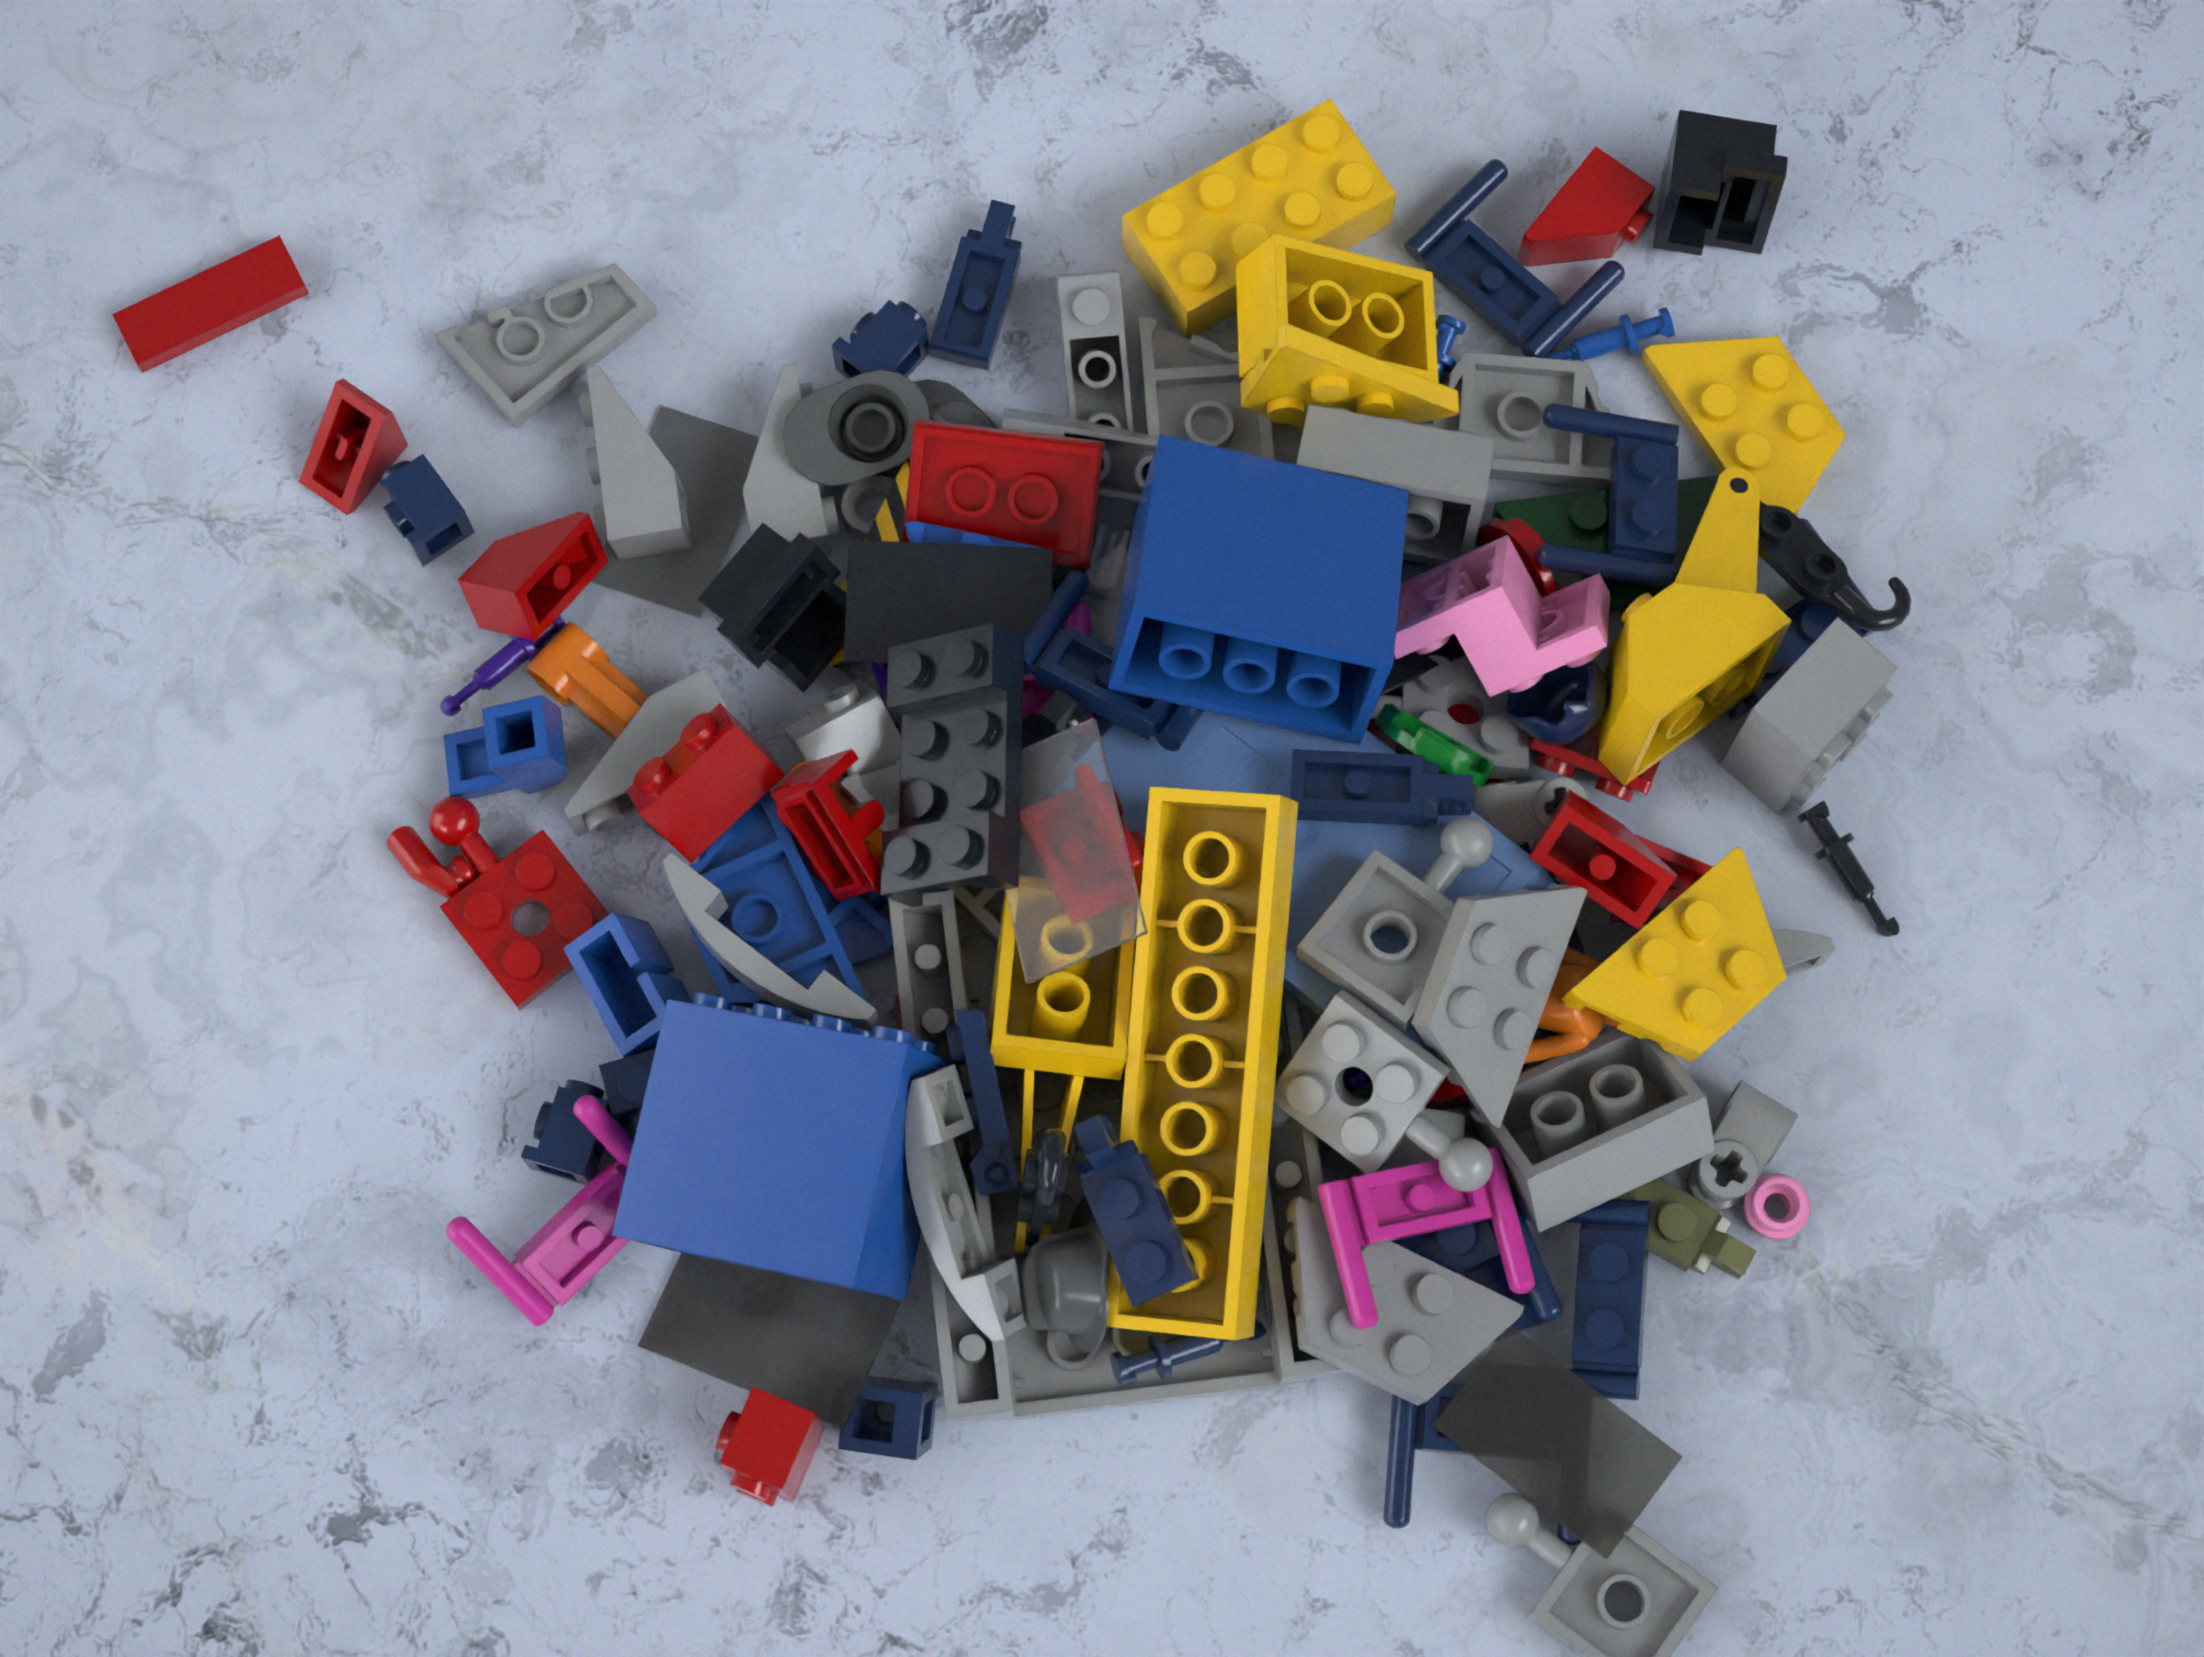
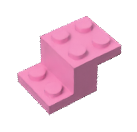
[1394,535,1610,697]

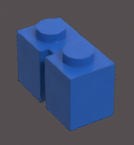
[563,912,693,1057]

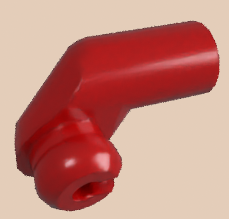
[386,826,479,899]

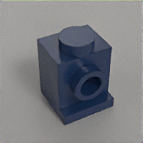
[832,300,929,379]
[380,454,475,567]
[599,1048,656,1139]
[521,1079,613,1185]
[831,1374,938,1460]

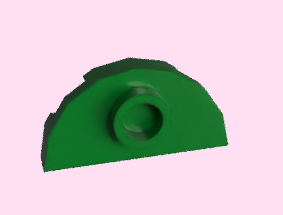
[1374,703,1495,787]

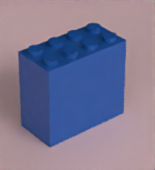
[1108,434,1409,745]
[612,992,958,1301]

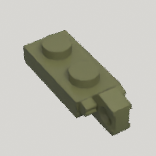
[1614,1177,1757,1280]

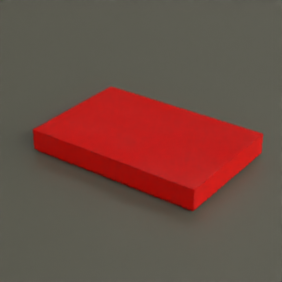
[902,419,1105,569]

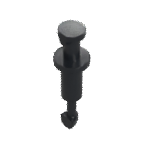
[1797,800,1899,937]

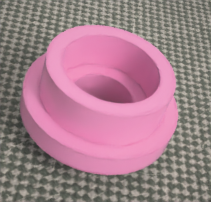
[1743,1174,1810,1240]

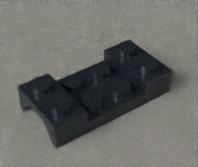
[880,622,1024,908]

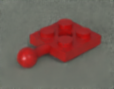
[429,796,610,1011]

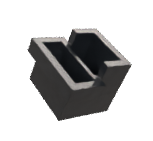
[1653,110,1788,256]
[697,523,846,693]

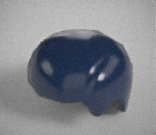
[1505,660,1609,747]

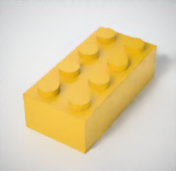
[1122,98,1397,339]

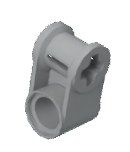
[1471,778,1590,846]
[1687,1080,1798,1211]

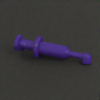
[440,615,566,716]

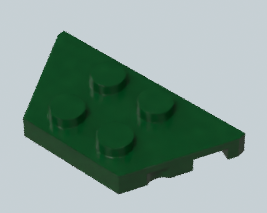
[1492,475,1719,612]

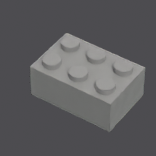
[1296,404,1496,566]
[1720,617,1898,815]
[1468,1029,1716,1233]

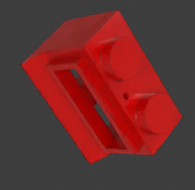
[770,748,885,901]

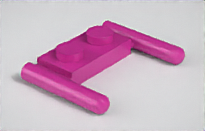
[446,1095,634,1327]
[1317,1147,1535,1330]

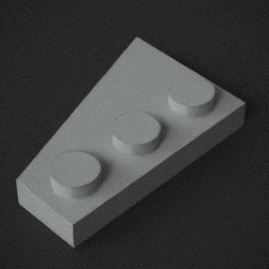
[434,263,658,428]

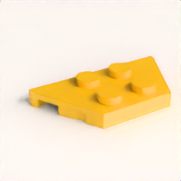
[1240,323,1459,429]
[1641,336,1846,515]
[1562,846,1787,1063]

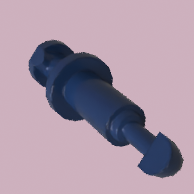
[1110,1319,1267,1386]

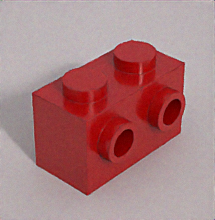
[626,703,785,863]
[716,1387,825,1507]

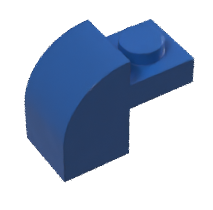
[443,695,568,800]

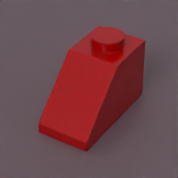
[1517,146,1655,267]
[457,512,609,641]
[1529,789,1677,930]

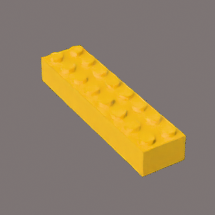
[1107,787,1299,1341]

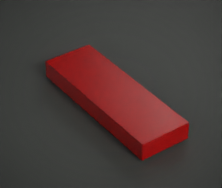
[112,235,309,373]

